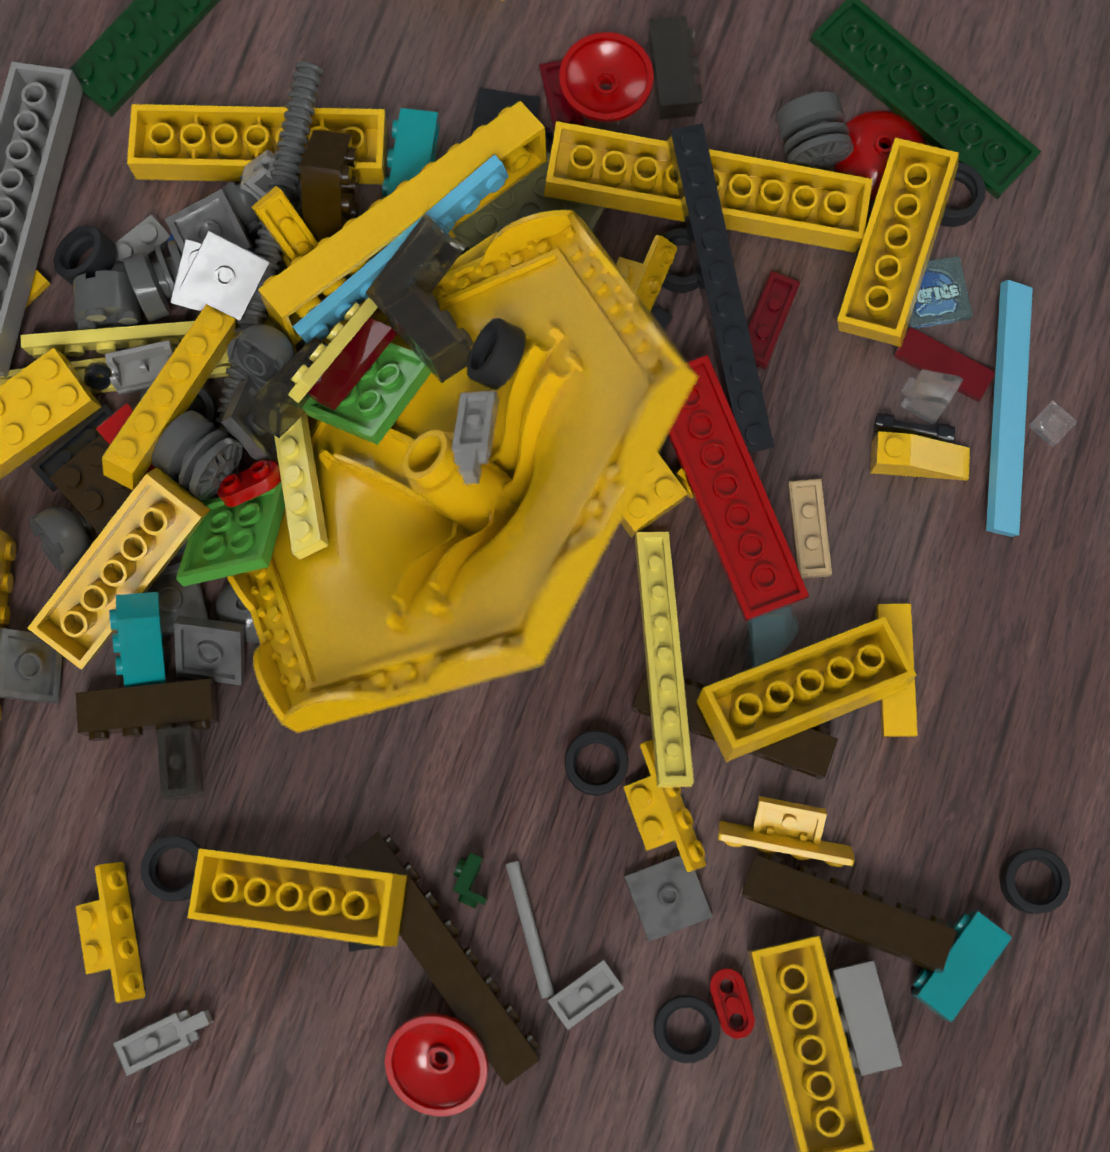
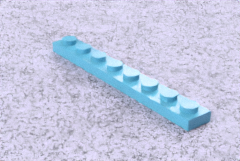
[293,154,509,346]

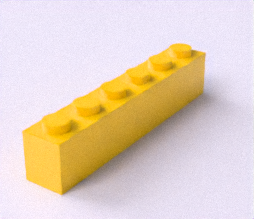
[102,304,236,490]

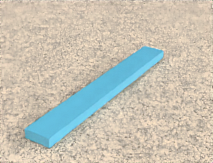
[986,280,1033,537]

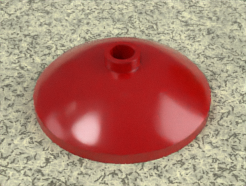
[559,32,653,122]
[834,111,926,200]
[385,1014,489,1116]

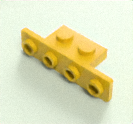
[616,235,677,311]
[623,740,706,872]
[718,796,855,867]
[75,862,145,1003]

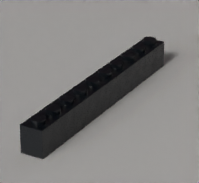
[667,123,774,453]

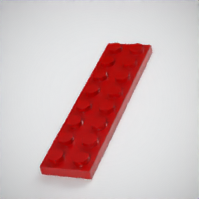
[667,355,809,622]

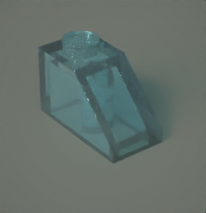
[748,607,798,668]

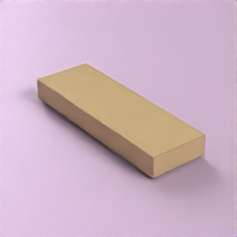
[787,479,832,579]

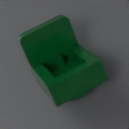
[453,853,488,909]

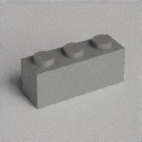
[829,960,902,1076]

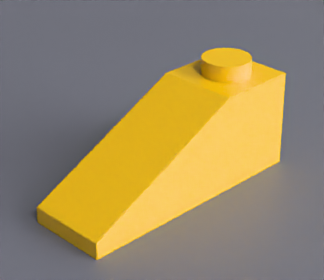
[870,431,970,481]

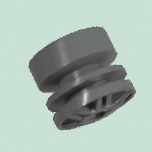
[775,91,854,170]
[123,239,187,322]
[152,411,243,500]

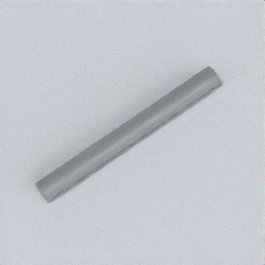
[506,861,555,999]

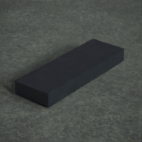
[30,404,114,492]

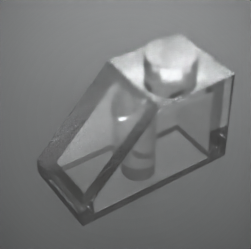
[900,370,964,425]

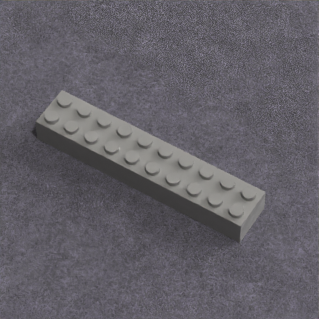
[0,62,83,377]

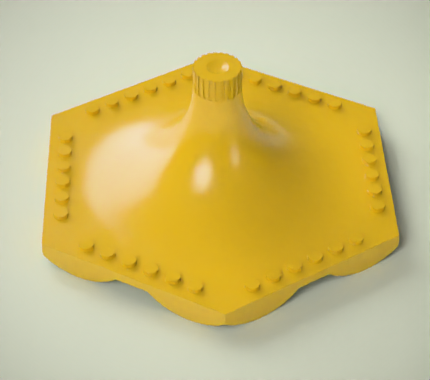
[227,210,697,733]

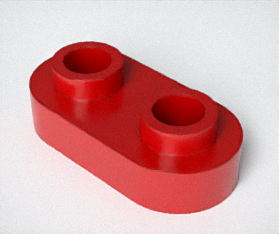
[217,460,281,507]
[709,968,755,1039]

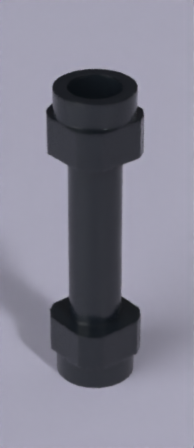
[873,413,955,443]

